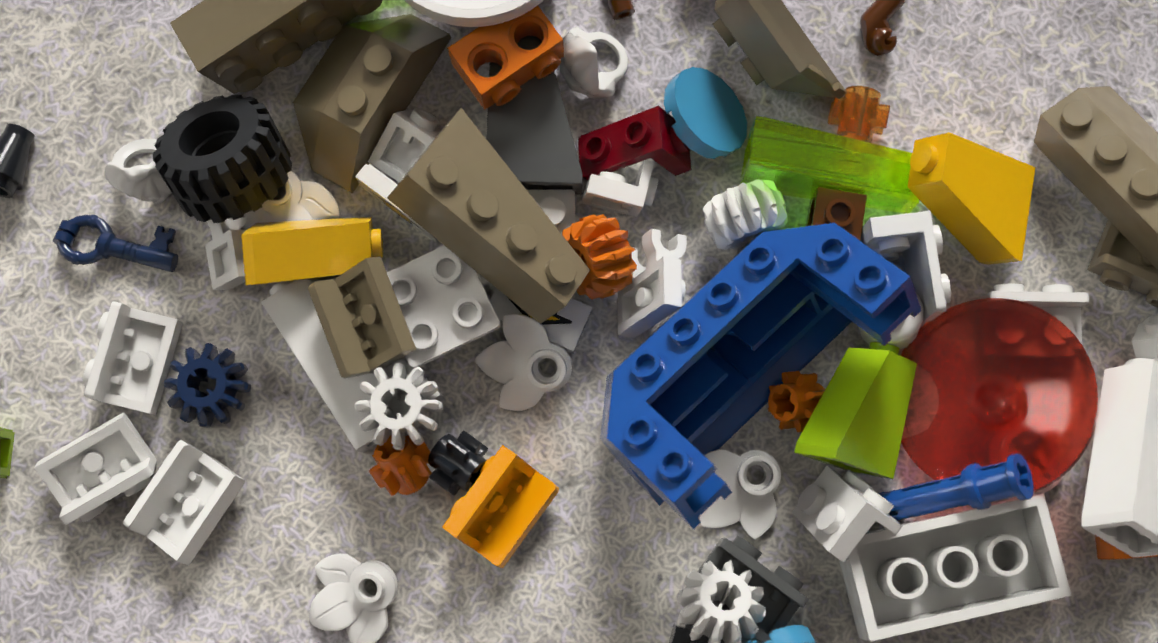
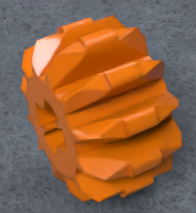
[562,214,637,300]

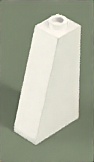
[261,279,445,453]
[1082,358,1158,558]

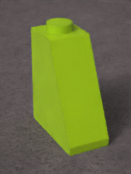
[794,342,917,479]

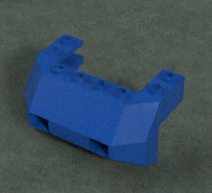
[600,223,922,530]

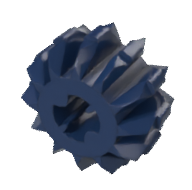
[163,343,251,428]

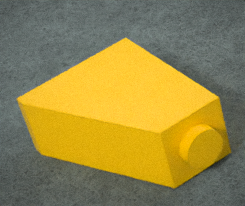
[907,132,1036,265]
[241,217,383,285]

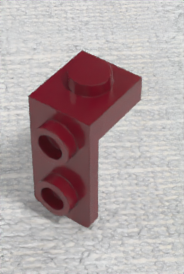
[578,105,692,181]

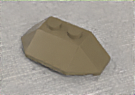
[712,0,847,99]
[293,14,452,194]

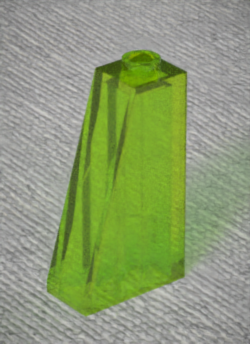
[740,116,920,213]

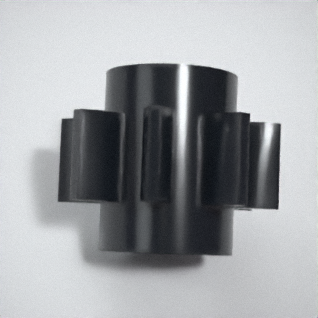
[428,431,488,495]

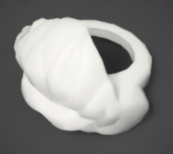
[559,27,628,99]
[105,139,172,204]

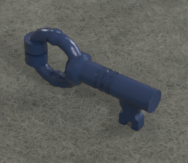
[53,215,178,272]

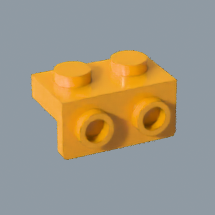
[442,445,559,568]

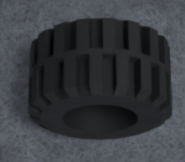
[153,94,292,223]

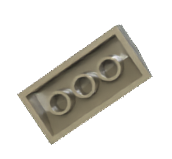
[1034,86,1158,270]

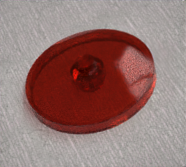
[900,298,1100,499]

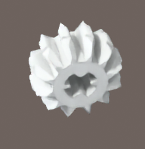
[703,179,788,250]
[354,362,443,450]
[677,560,766,643]

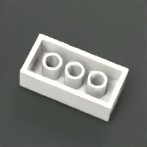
[839,494,1072,642]

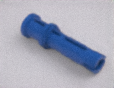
[878,453,1034,521]

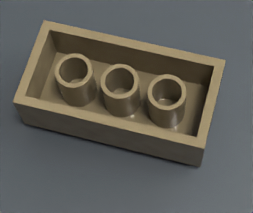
[170,0,382,94]

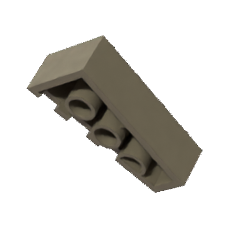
[387,108,590,324]

